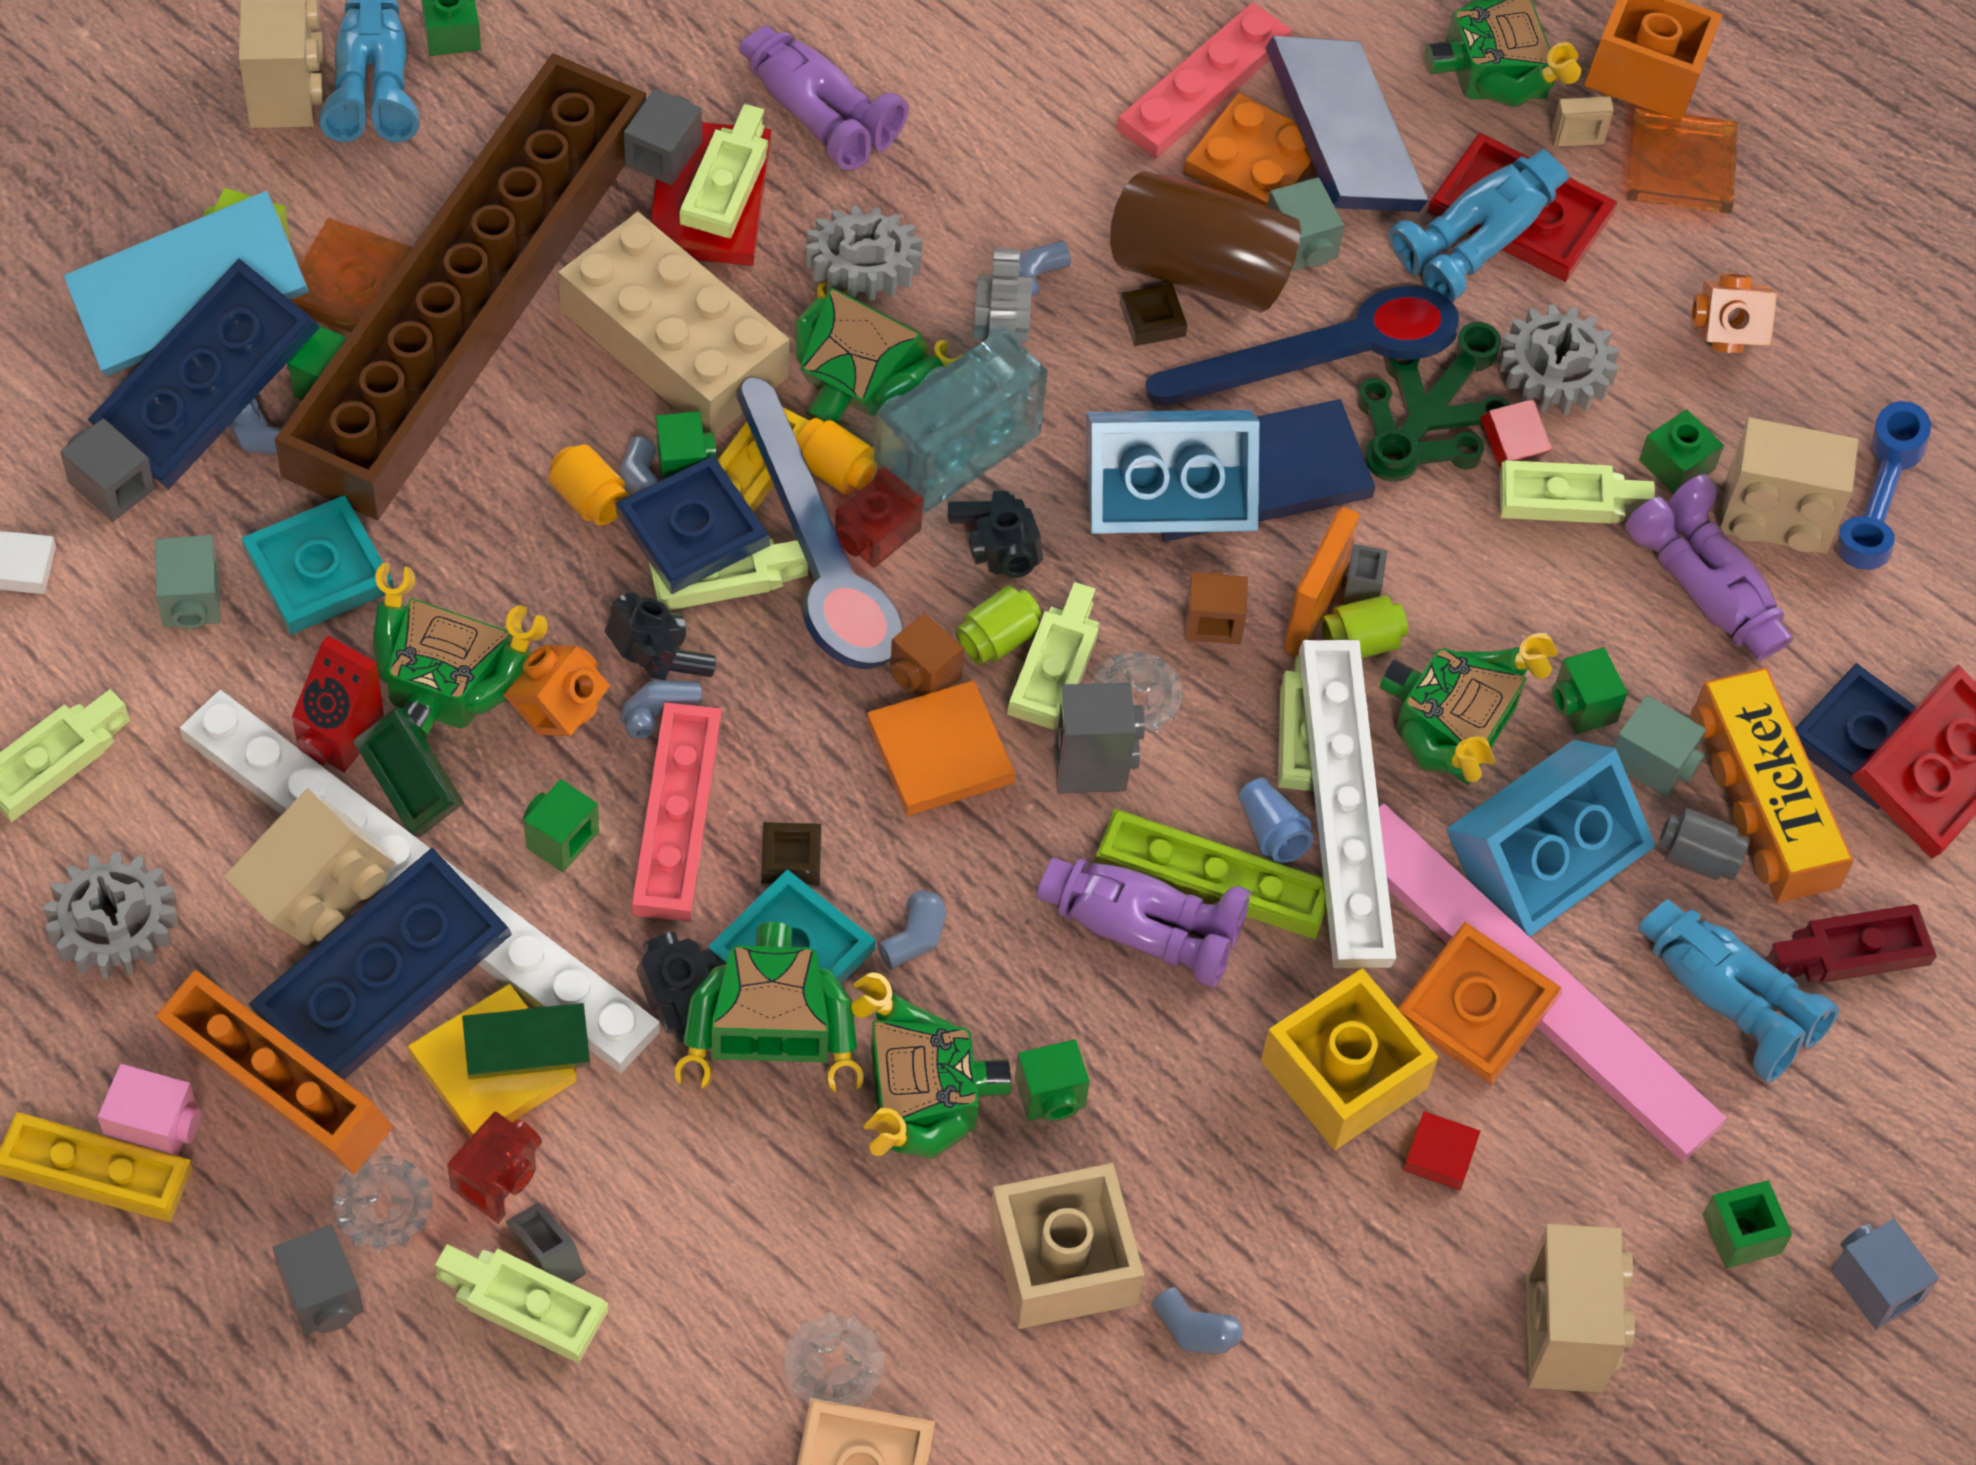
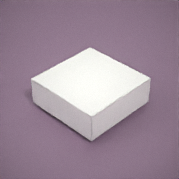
[0,531,56,594]

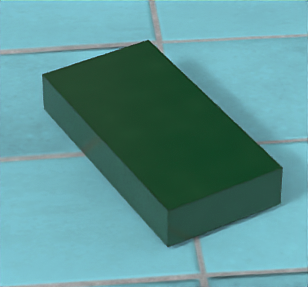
[353,707,464,837]
[462,1003,590,1080]

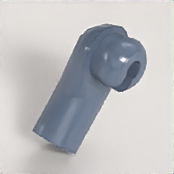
[620,680,702,739]

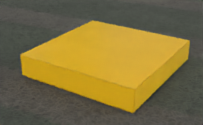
[408,984,577,1145]

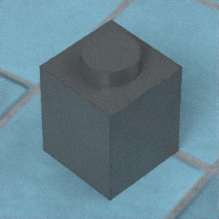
[624,88,702,186]
[60,418,155,522]
[272,1224,364,1336]

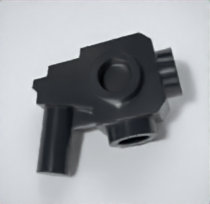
[948,491,1043,578]
[604,593,716,680]
[636,932,718,1043]

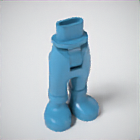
[319,0,420,142]
[1388,149,1569,302]
[1638,899,1840,1083]

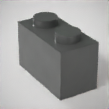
[1053,682,1145,793]

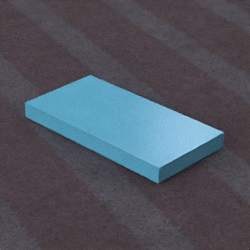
[63,191,310,377]

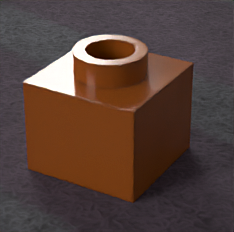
[1185,571,1248,645]
[890,613,965,696]

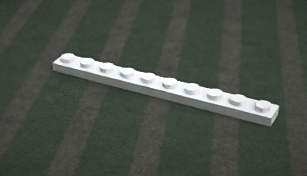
[179,690,660,1074]

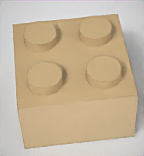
[239,0,325,128]
[1719,417,1859,554]
[223,788,396,949]
[989,1163,1145,1329]
[1526,1224,1635,1393]

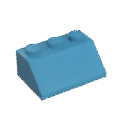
[1086,410,1260,534]
[1446,739,1656,937]

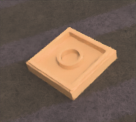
[797,1398,935,1465]

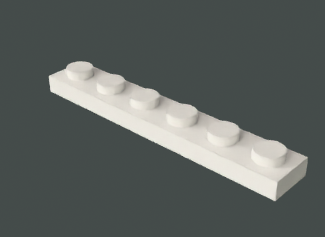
[1299,640,1396,968]

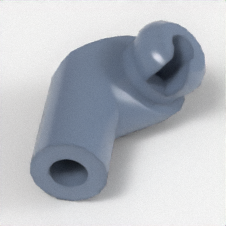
[1019,240,1071,297]
[229,398,282,455]
[618,437,657,495]
[878,890,946,970]
[1151,1287,1243,1354]

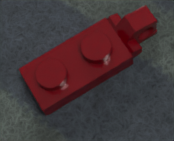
[1765,904,1937,983]

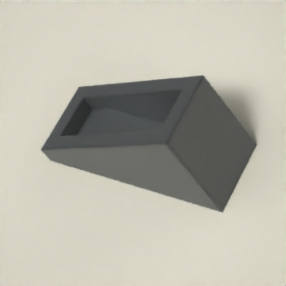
[1342,544,1387,605]
[506,1202,586,1283]

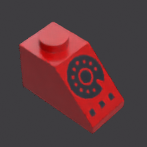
[292,635,384,773]

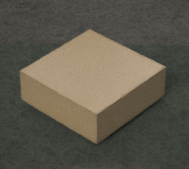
[1551,96,1614,147]

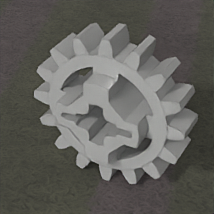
[805,206,922,300]
[973,248,1032,368]
[1499,304,1619,415]
[44,851,178,979]

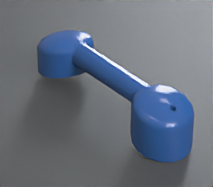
[1836,401,1931,570]

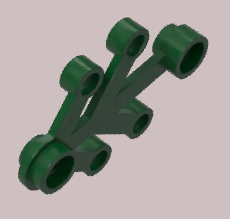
[1357,322,1511,482]

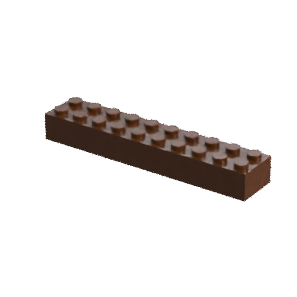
[275,53,646,521]

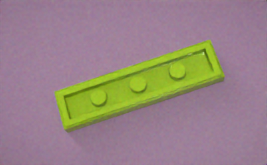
[1095,809,1327,940]

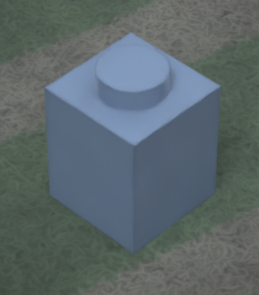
[1832,1219,1939,1330]

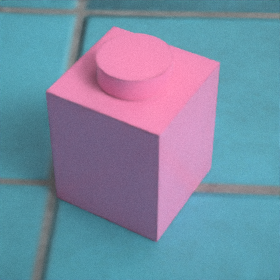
[97,1064,201,1156]

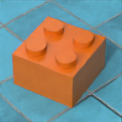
[1584,0,1723,121]

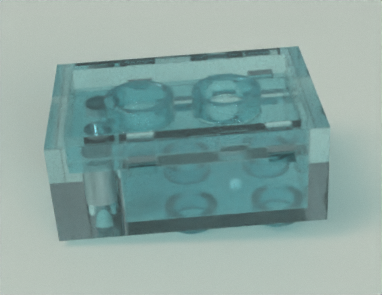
[874,328,1048,520]

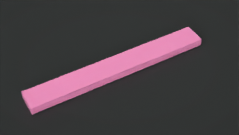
[1379,804,1727,1163]

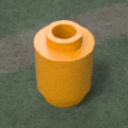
[796,418,878,495]
[548,444,630,526]

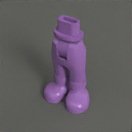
[739,25,909,170]
[1625,474,1793,661]
[1037,858,1251,989]

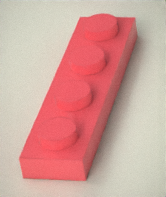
[1117,2,1292,158]
[632,702,722,922]

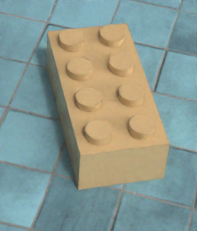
[558,212,790,436]

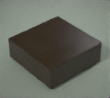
[1120,283,1188,346]
[761,822,821,885]

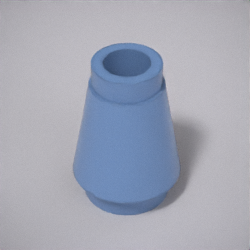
[1238,778,1314,864]

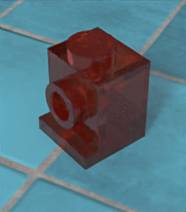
[835,466,923,568]
[447,1111,542,1224]

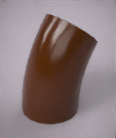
[1110,171,1301,313]

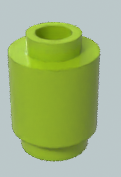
[955,586,1042,666]
[1321,595,1409,659]

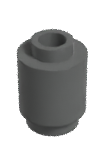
[1658,807,1750,881]

